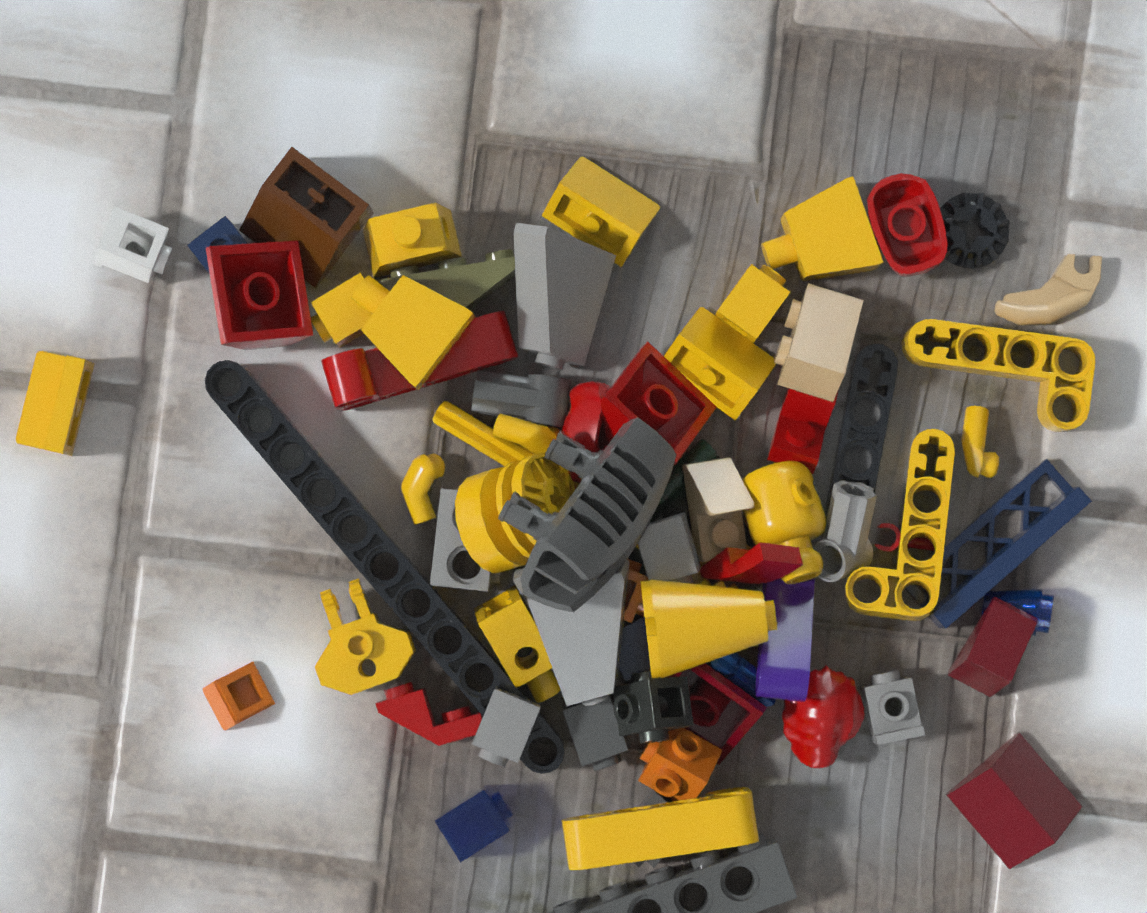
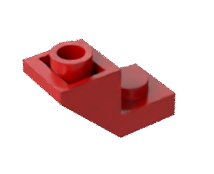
[767,388,839,474]
[375,682,483,746]

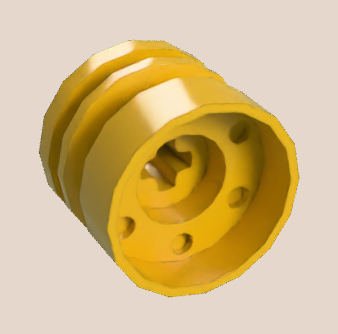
[455,453,576,574]

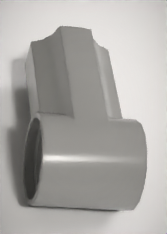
[813,480,877,583]

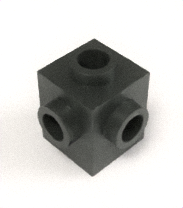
[614,671,694,744]

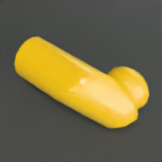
[961,406,999,478]
[493,413,560,454]
[401,453,445,525]

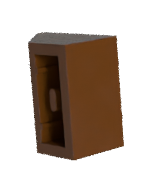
[239,147,374,289]

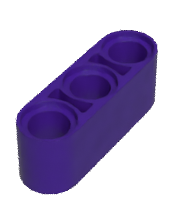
[755,578,815,702]

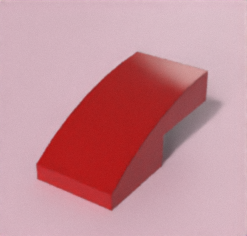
[700,542,803,584]

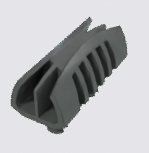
[498,417,676,612]

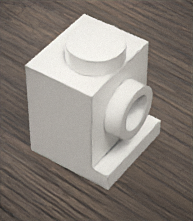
[93,207,173,283]

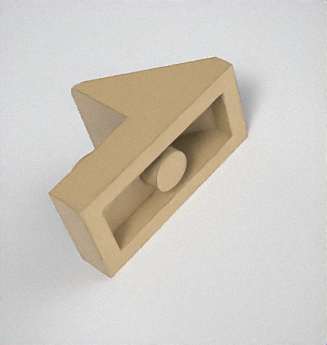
[682,457,754,562]

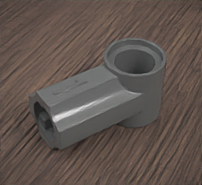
[471,370,571,429]

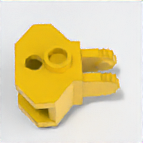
[315,578,416,695]

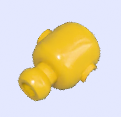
[742,461,826,584]

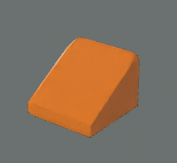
[203,662,275,730]

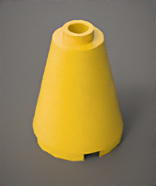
[640,579,777,678]

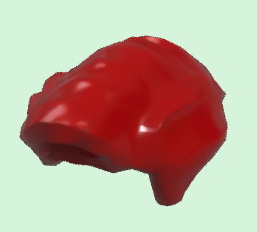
[782,665,864,769]

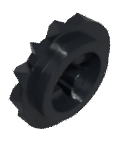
[940,192,1010,269]

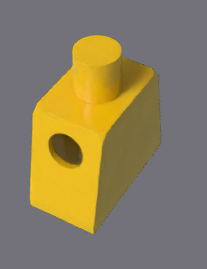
[761,176,883,281]
[363,203,462,278]
[351,275,475,390]
[474,585,561,703]

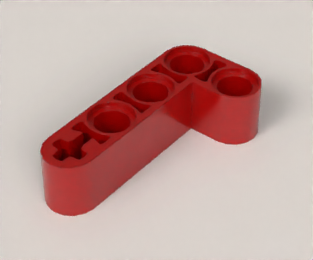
[321,311,519,411]

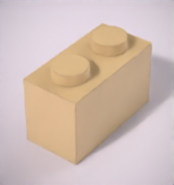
[774,283,864,402]

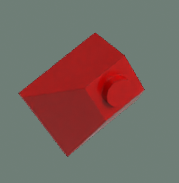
[206,241,314,350]
[600,341,716,466]

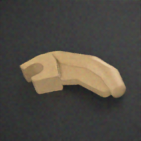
[994,254,1102,325]

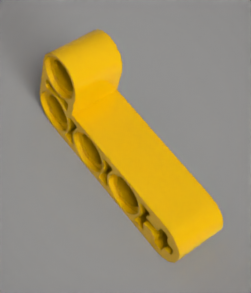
[901,319,1095,432]
[845,429,955,621]
[561,787,759,870]

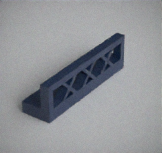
[905,459,1092,629]

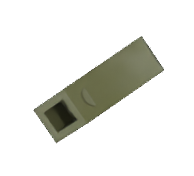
[380,249,516,310]

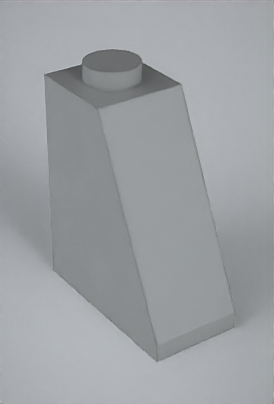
[514,223,616,370]
[527,559,629,706]

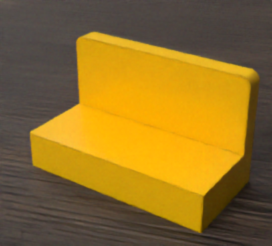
[541,157,660,267]
[664,307,776,420]
[15,351,95,456]

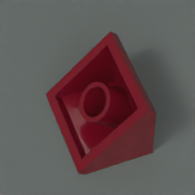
[665,663,767,765]
[945,732,1083,869]

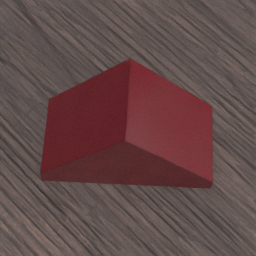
[948,596,1038,697]

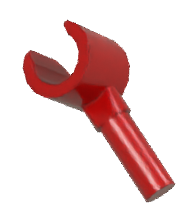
[874,523,934,552]

